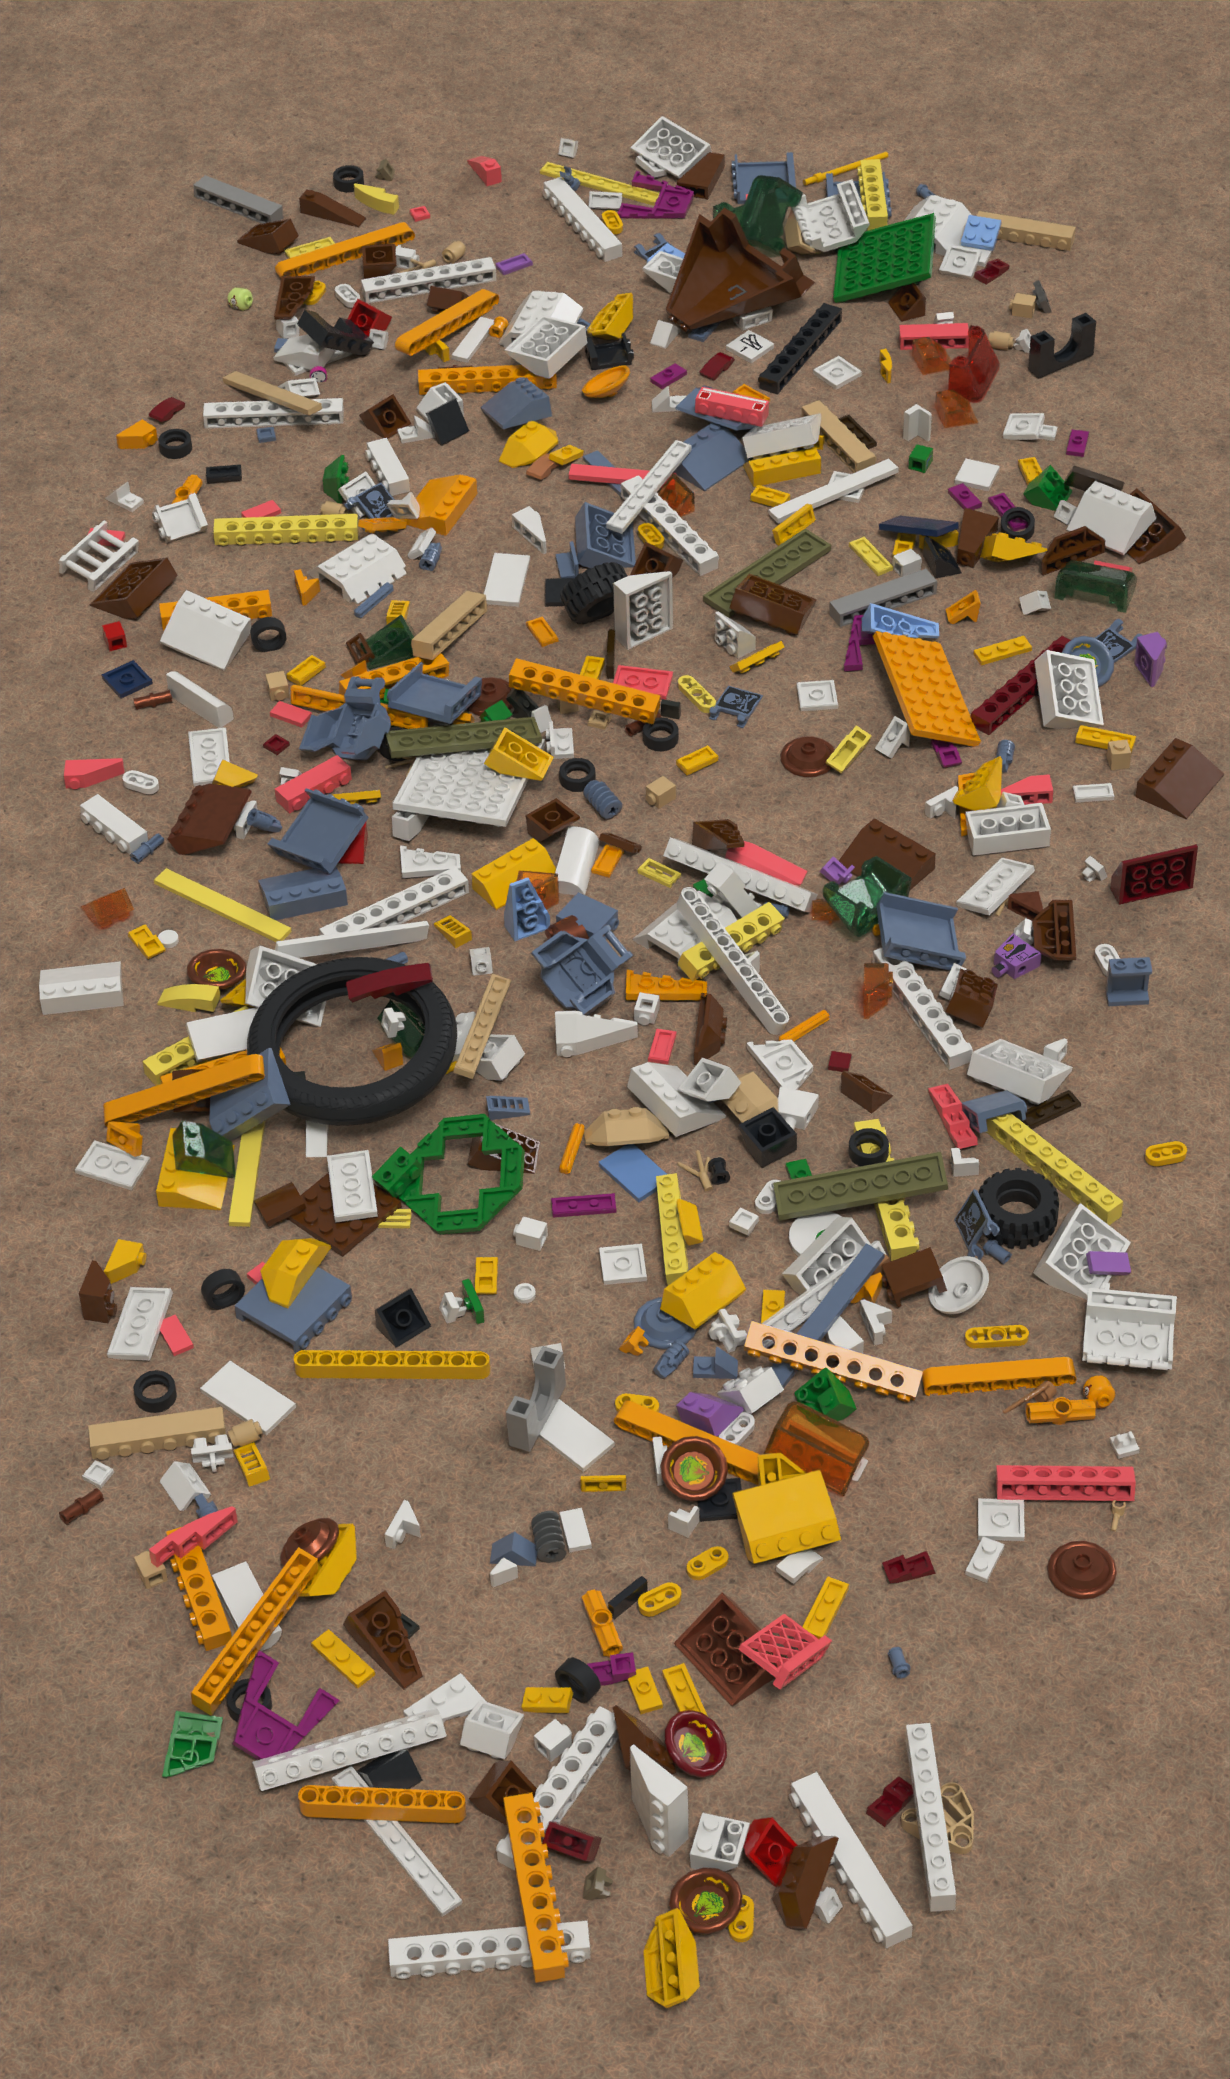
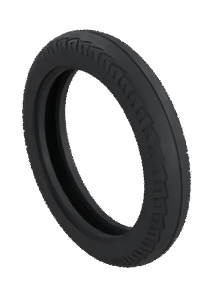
[247,957,457,1126]

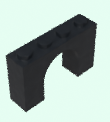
[297,310,374,356]
[1028,313,1096,379]

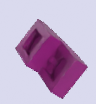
[931,739,962,768]
[587,1652,636,1686]

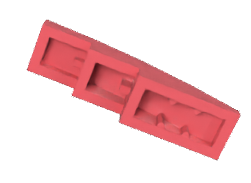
[928,1084,978,1149]
[149,1506,238,1568]

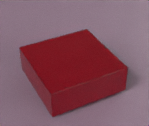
[263,734,290,755]
[828,1051,852,1072]

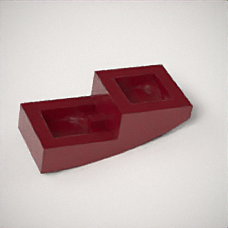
[974,259,1010,285]
[699,352,735,381]
[149,397,185,422]
[882,1551,936,1583]
[866,1776,914,1827]

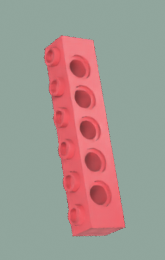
[996,1465,1136,1501]

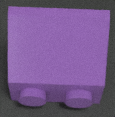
[1134,632,1167,687]
[676,1392,744,1436]

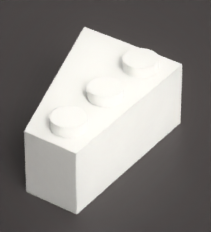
[704,861,762,919]

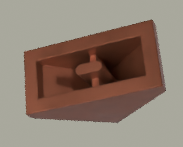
[1008,891,1043,922]

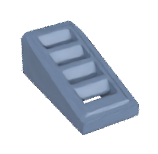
[486,1096,530,1120]

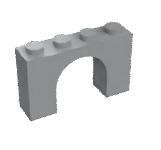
[506,1346,566,1452]

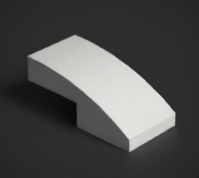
[776,1549,823,1584]

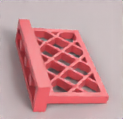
[738,1614,832,1690]

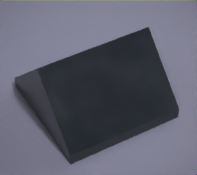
[923,536,962,579]
[375,1288,431,1348]
[356,1749,423,1804]

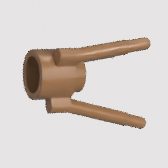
[1003,1381,1057,1425]

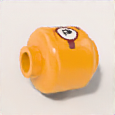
[1083,1375,1115,1409]

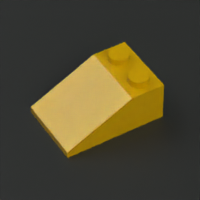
[484,727,554,781]

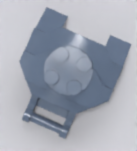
[299,676,391,760]
[531,924,634,1016]

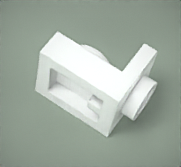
[469,947,493,975]

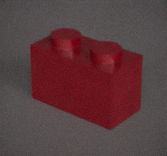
[542,1821,602,1862]

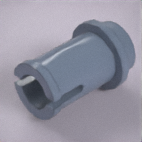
[916,184,935,199]
[765,902,790,918]
[983,1239,1012,1265]
[887,1647,911,1679]

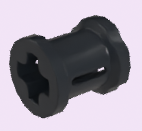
[708,1157,730,1185]

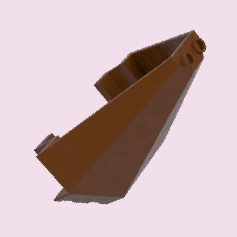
[666,207,815,333]

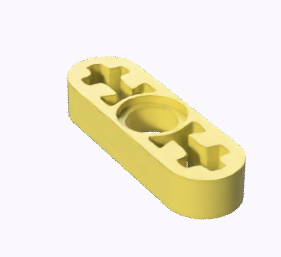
[678,675,716,713]

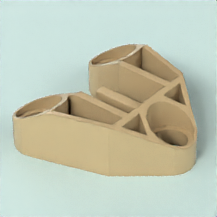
[901,1783,974,1854]

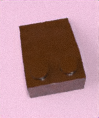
[237,218,299,254]
[613,1705,676,1774]

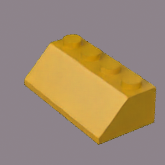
[743,447,821,487]
[471,838,556,910]
[660,1252,746,1329]

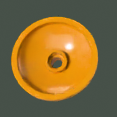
[582,365,630,398]

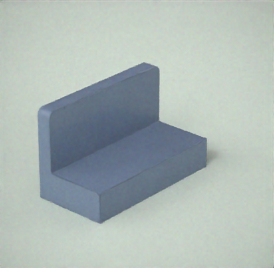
[556,541,579,578]

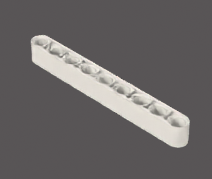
[677,887,789,1035]

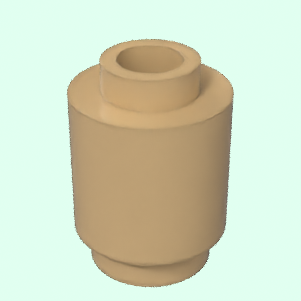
[442,241,466,264]
[988,331,1014,350]
[320,501,348,515]
[228,1419,263,1447]

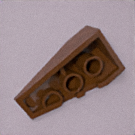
[274,276,315,319]
[692,819,745,851]
[343,1590,423,1690]

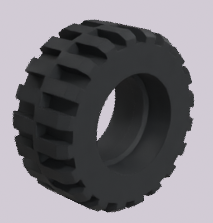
[560,562,627,624]
[978,1168,1059,1249]

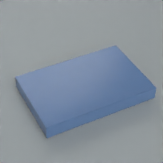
[598,1144,667,1203]

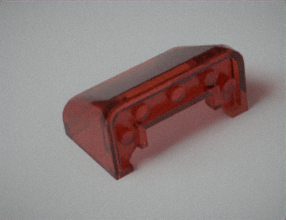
[948,325,1000,403]

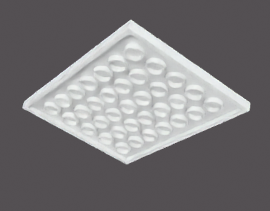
[393,723,545,827]

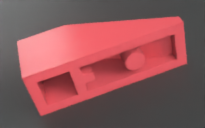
[467,156,502,186]
[64,758,125,789]
[1001,774,1053,805]

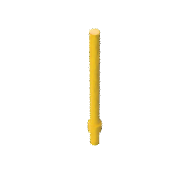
[803,152,888,186]

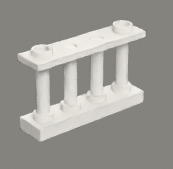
[59,520,139,592]

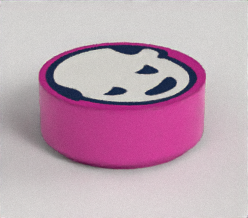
[310,366,327,382]

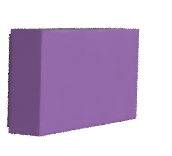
[495,253,533,275]
[1086,1251,1131,1275]

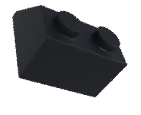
[738,1107,797,1168]

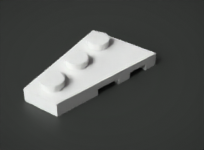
[403,1673,486,1722]

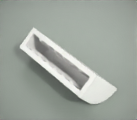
[166,671,234,728]
[553,826,600,895]
[212,1561,282,1651]

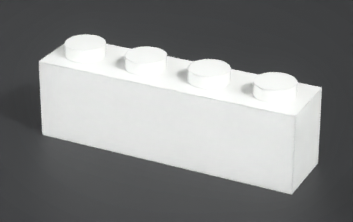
[365,438,410,496]
[80,794,148,855]

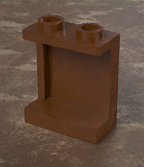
[882,1247,947,1308]

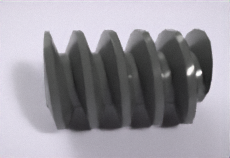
[531,1511,566,1563]

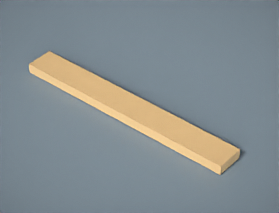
[223,371,322,416]
[453,974,511,1079]

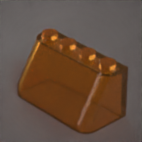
[764,1401,869,1496]

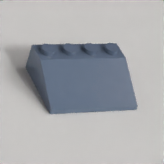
[481,377,552,429]
[676,385,758,430]
[673,422,753,491]
[575,502,636,568]
[258,866,348,920]
[209,1048,291,1141]

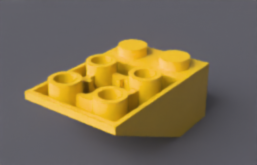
[980,532,1047,562]

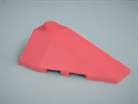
[725,841,807,885]

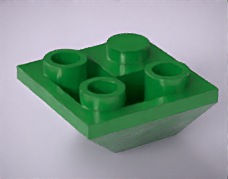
[322,455,350,504]
[1023,465,1072,511]
[794,1367,857,1427]

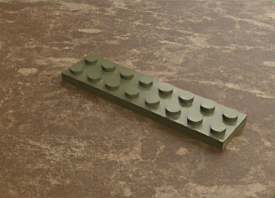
[703,528,831,618]
[385,717,542,758]
[773,1152,949,1220]

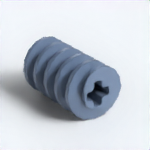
[583,780,623,819]

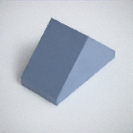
[490,1532,537,1566]

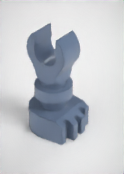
[560,166,581,191]

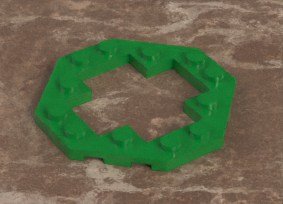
[399,1114,525,1235]

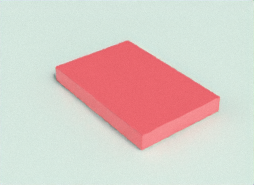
[613,665,673,700]

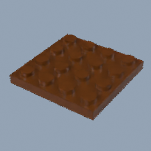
[287,1172,402,1257]

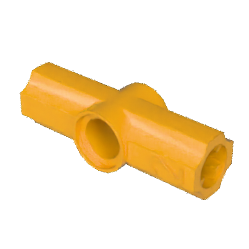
[171,474,203,504]
[1025,1397,1096,1425]
[582,1589,623,1658]

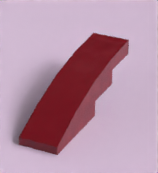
[346,963,433,1003]

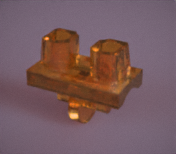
[812,899,848,923]

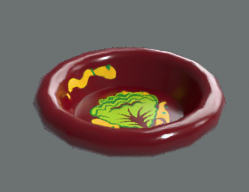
[665,1710,727,1778]

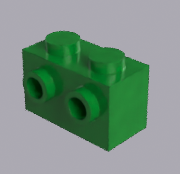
[372,1146,423,1198]

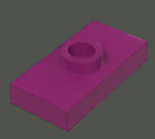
[650,363,687,389]
[1066,429,1089,457]
[948,483,982,510]

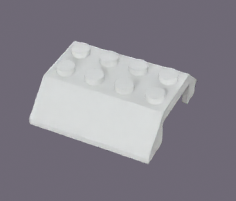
[790,180,870,252]
[904,195,972,256]
[499,291,583,348]
[307,533,407,605]
[633,891,737,971]
[1082,1288,1177,1370]

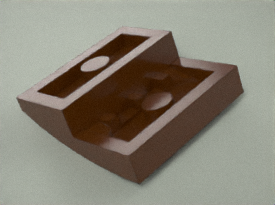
[254,1182,306,1227]

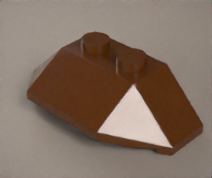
[1041,526,1106,576]
[1032,900,1077,960]
[694,993,727,1065]
[772,1836,839,1929]

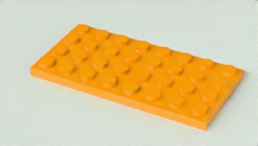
[873,631,981,747]

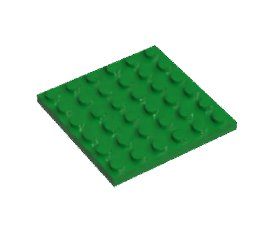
[833,213,936,303]

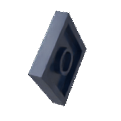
[101,660,153,699]

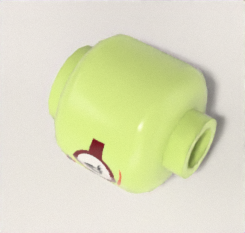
[228,288,253,310]

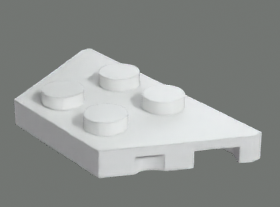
[747,1040,813,1090]

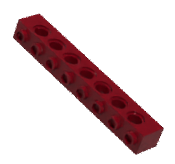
[970,636,1071,735]

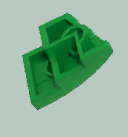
[162,1711,223,1778]

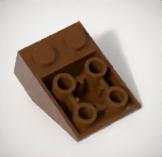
[945,968,998,1028]
[468,1123,540,1174]

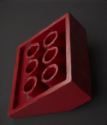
[1110,844,1198,905]

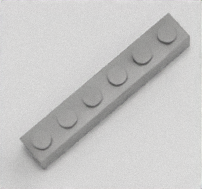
[193,175,284,224]
[829,569,937,627]

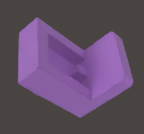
[820,856,855,886]

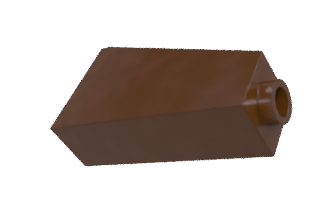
[677,152,725,200]
[957,508,999,568]

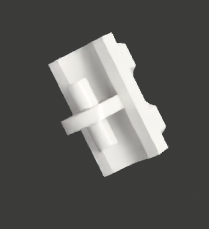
[709,1309,747,1353]
[191,1434,233,1473]

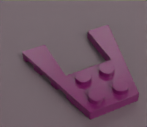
[618,171,694,219]
[844,615,875,671]
[232,1650,339,1760]

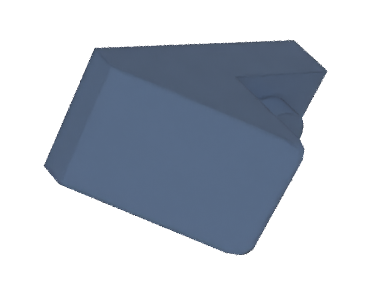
[693,1347,738,1379]

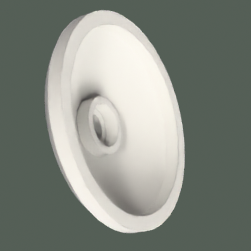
[929,1256,989,1314]

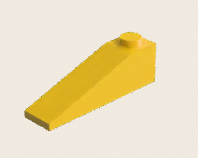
[952,756,1002,811]

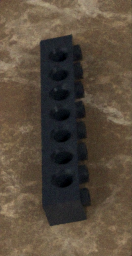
[758,303,842,395]

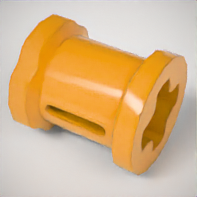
[489,316,509,338]

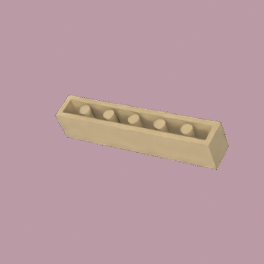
[977,211,1076,251]
[801,400,876,473]
[411,591,487,660]
[88,1407,226,1460]

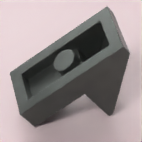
[506,688,539,718]

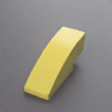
[354,183,399,215]
[826,725,872,773]
[157,984,221,1012]

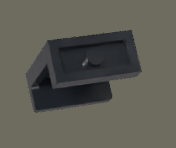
[585,333,634,371]

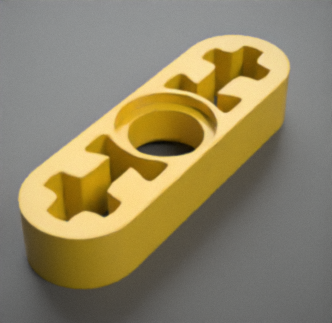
[965,1325,1029,1349]

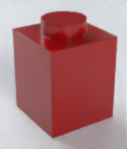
[102,621,127,652]

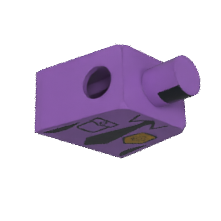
[992,933,1041,979]

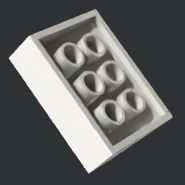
[630,116,712,178]
[505,315,587,379]
[742,413,821,460]
[1067,481,1156,555]
[613,571,673,650]
[160,590,251,670]
[1035,650,1104,729]
[245,946,326,1027]
[39,961,124,1015]
[967,1039,1073,1104]
[627,1062,726,1137]
[1033,1203,1131,1300]
[630,1744,689,1857]

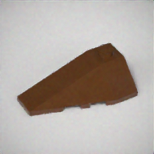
[299,189,366,228]

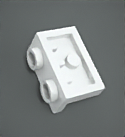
[546,721,574,759]

